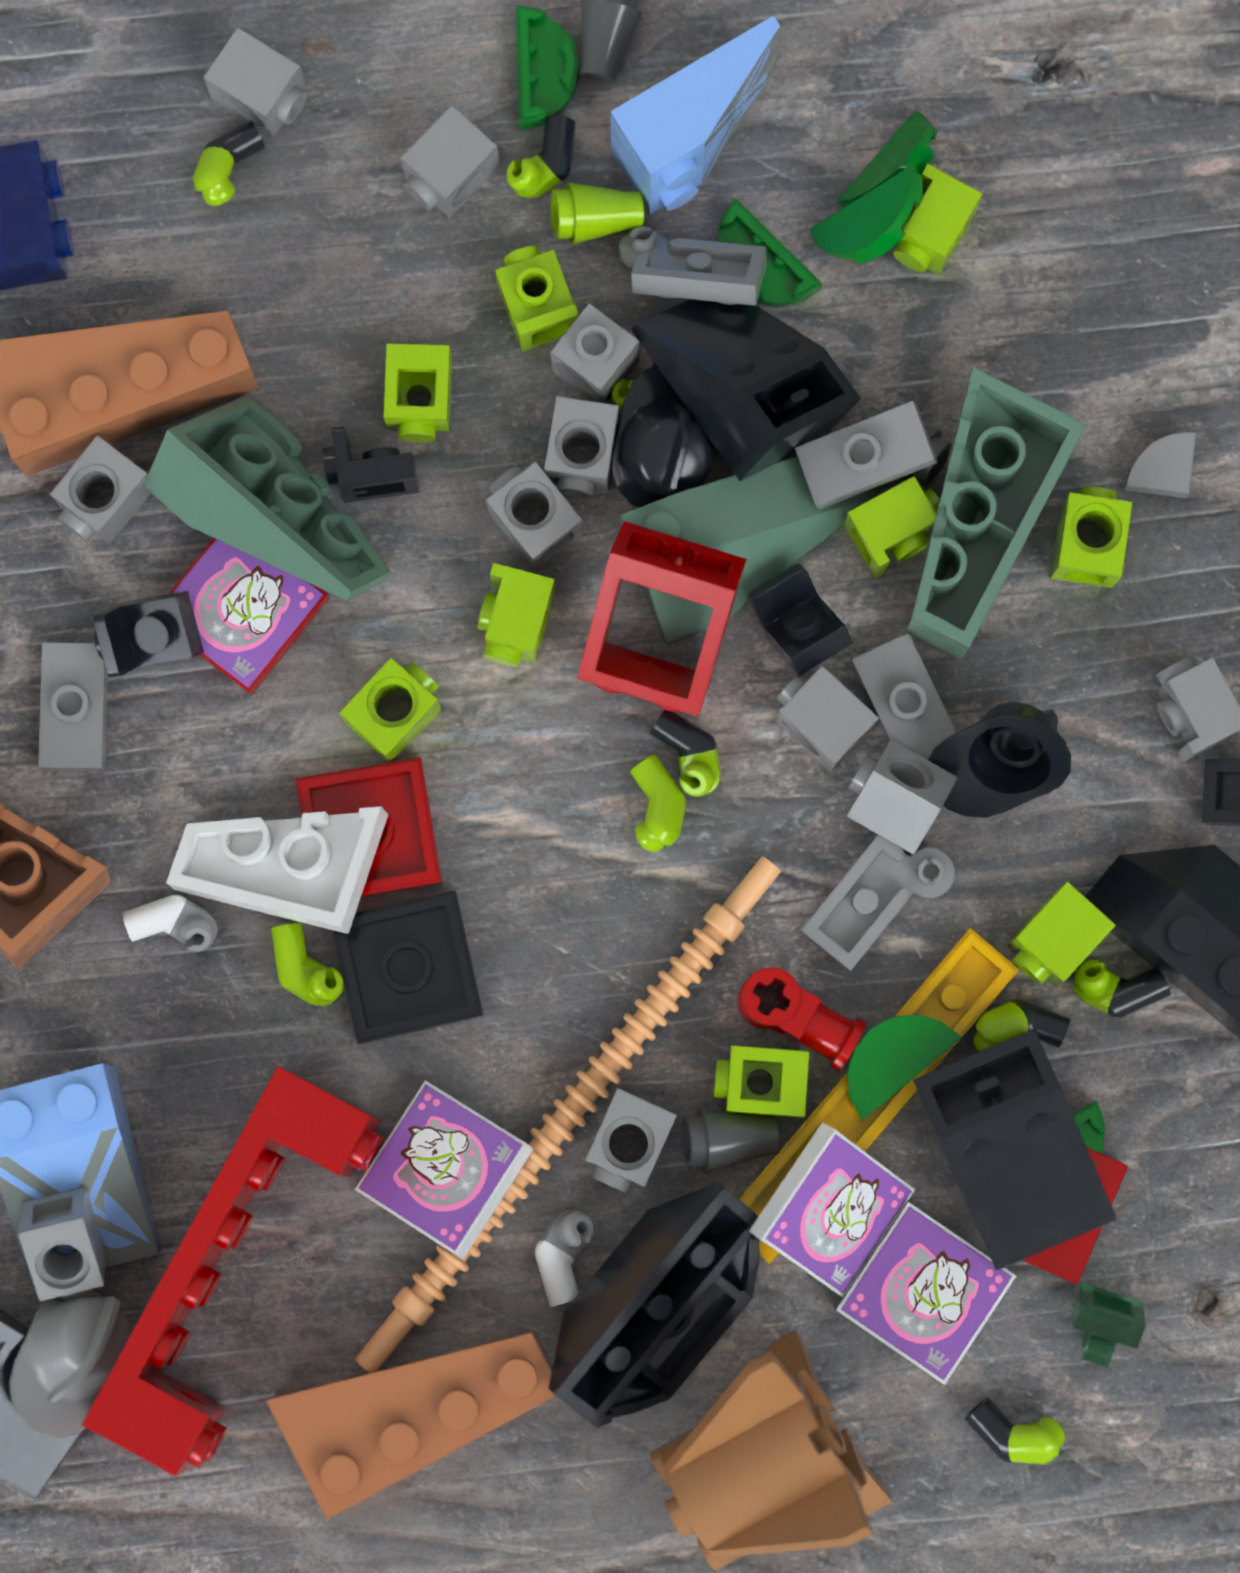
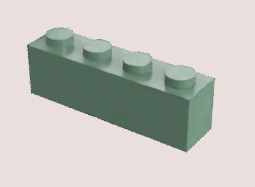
[905,367,1087,661]

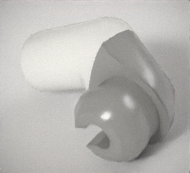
[122,894,218,953]
[535,1210,595,1307]

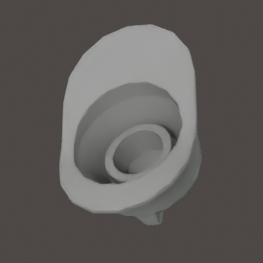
[9,1290,132,1439]

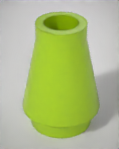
[550,182,644,245]

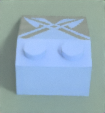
[610,15,780,215]
[0,1063,160,1287]

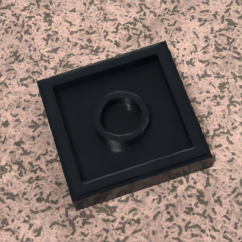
[333,891,484,1045]

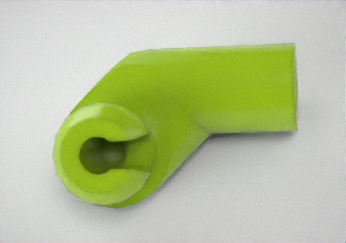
[630,754,686,852]
[271,923,344,1006]

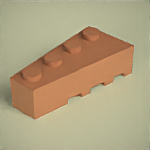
[0,311,259,477]
[0,803,112,970]
[266,1330,555,1520]

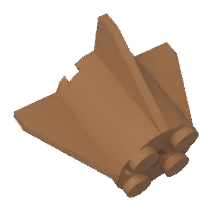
[651,1330,892,1571]

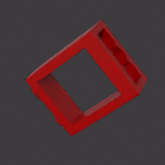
[577,521,747,717]

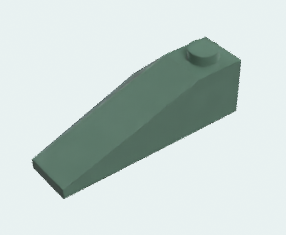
[143,394,390,601]
[620,456,877,646]

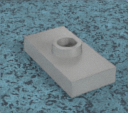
[795,401,938,509]
[850,633,957,760]
[38,643,108,771]

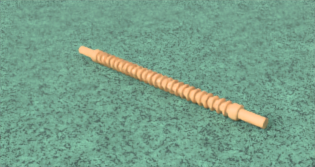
[354,856,781,1372]

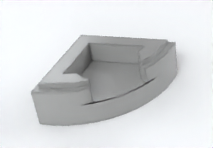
[1123,432,1196,498]

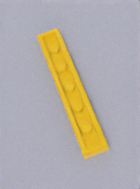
[739,928,1020,1264]

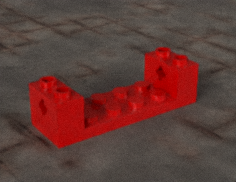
[82,1066,384,1477]

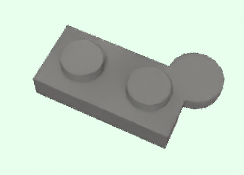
[619,227,766,306]
[799,835,955,972]

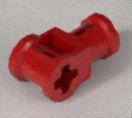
[737,968,867,1072]

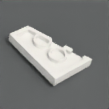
[166,806,388,934]

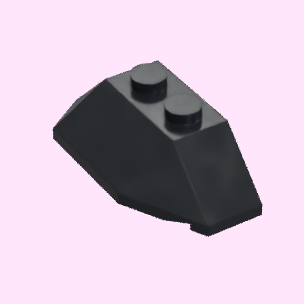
[1084,845,1240,1039]
[548,1182,759,1428]

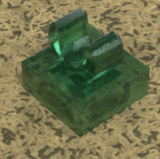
[1072,1282,1146,1367]

